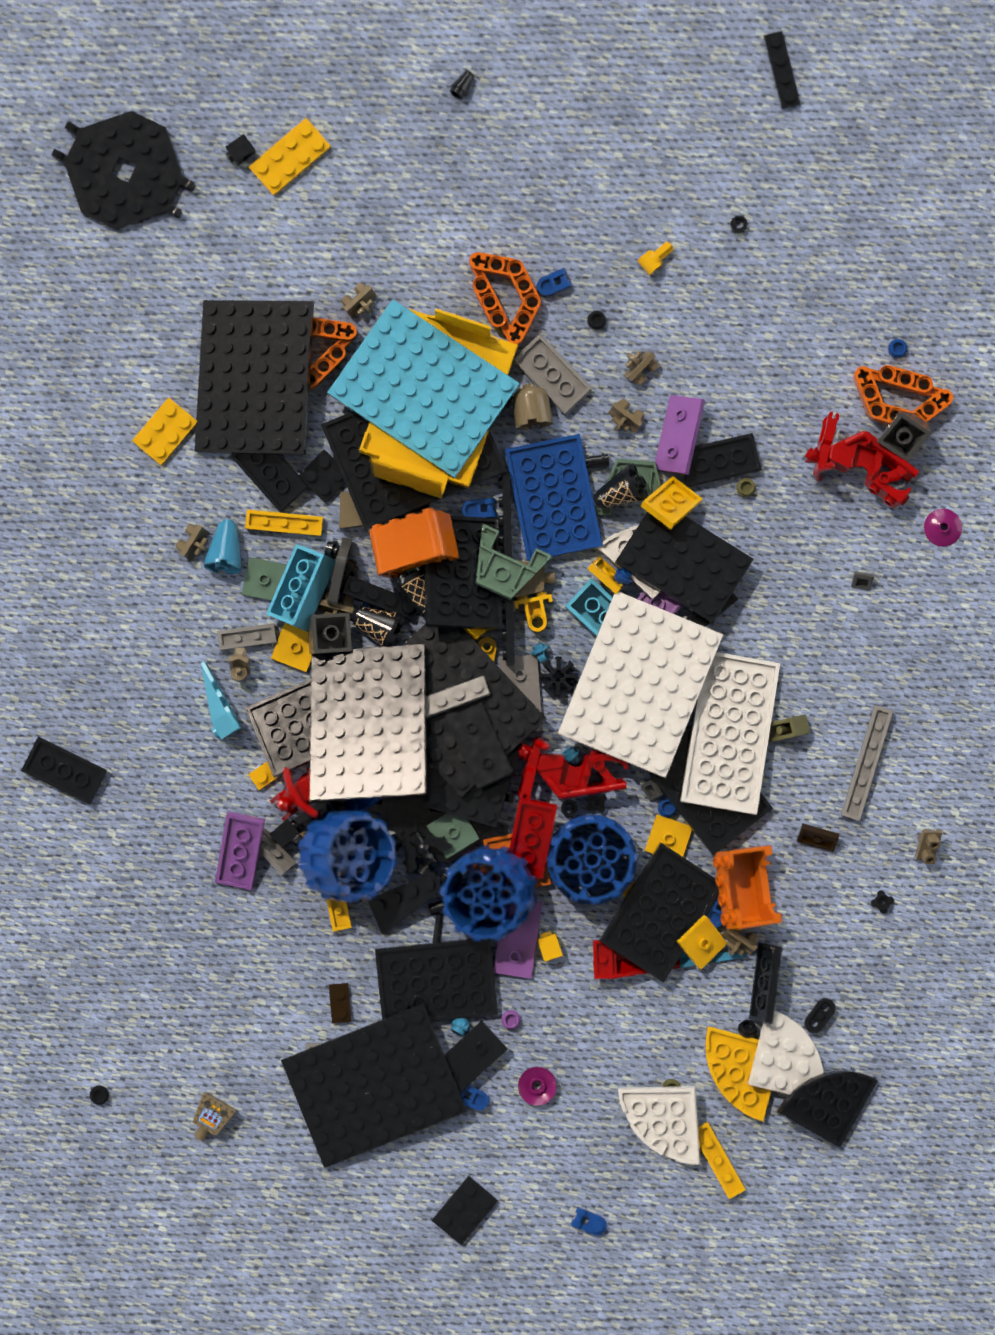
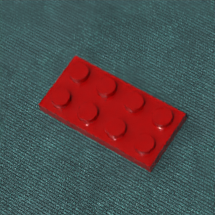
[509,797,558,879]

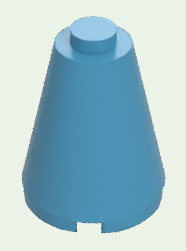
[204,519,242,574]

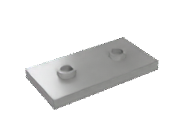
[513,334,593,415]
[499,655,543,732]

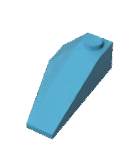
[201,661,243,740]

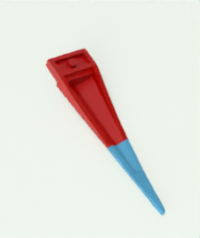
[593,940,746,979]

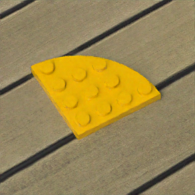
[705,1026,771,1121]

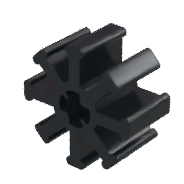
[539,656,577,696]

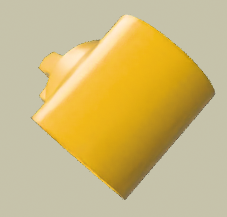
[637,241,674,276]

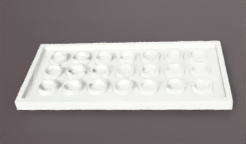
[680,652,780,815]

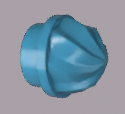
[562,746,581,766]
[450,1018,469,1037]

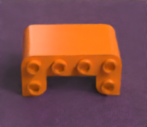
[369,508,459,579]
[713,845,782,929]

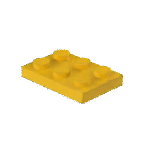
[132,397,197,466]
[641,476,703,529]

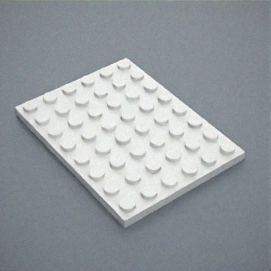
[557,591,723,778]

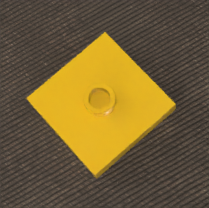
[587,556,624,594]
[271,623,312,672]
[644,814,692,857]
[677,915,727,970]

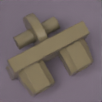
[341,282,377,319]
[623,351,659,385]
[608,398,645,433]
[175,524,209,561]
[319,591,354,617]
[229,647,250,682]
[915,829,942,864]
[722,928,759,956]

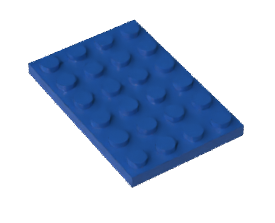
[505,434,603,562]

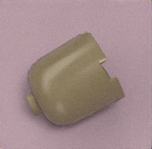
[513,383,553,430]

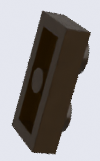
[796,823,839,852]
[329,983,351,1023]

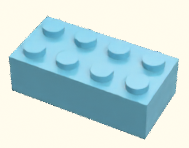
[266,544,336,631]
[565,578,613,637]

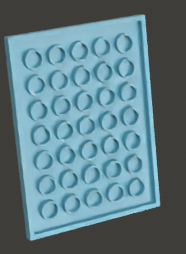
[327,299,520,478]

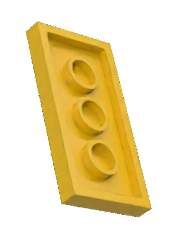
[249,118,331,196]

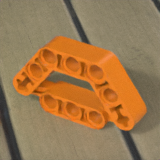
[469,252,541,346]
[309,317,358,390]
[853,365,953,425]

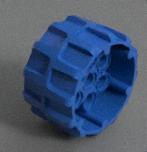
[298,811,397,902]
[547,814,638,906]
[440,845,537,942]

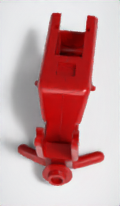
[804,411,919,508]
[517,737,628,799]
[270,768,318,821]

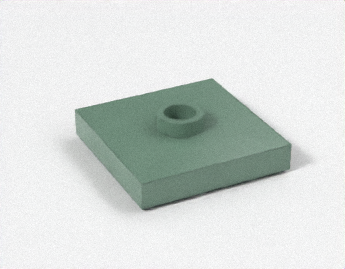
[242,557,287,601]
[427,814,480,859]

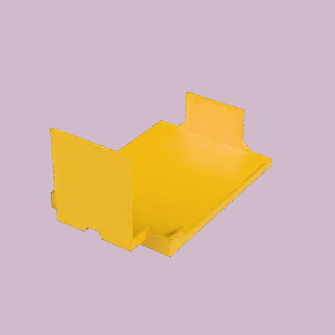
[359,308,518,499]

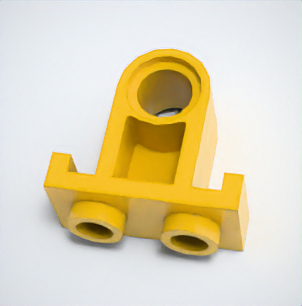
[514,592,553,633]

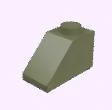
[768,714,810,743]

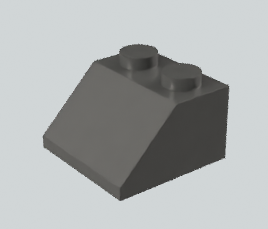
[877,411,932,462]
[308,613,352,654]

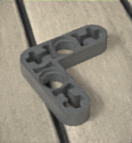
[327,537,353,606]

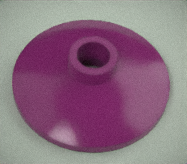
[924,509,962,547]
[518,1067,557,1106]

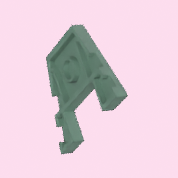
[595,458,661,516]
[476,524,552,600]

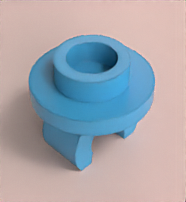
[530,642,549,663]

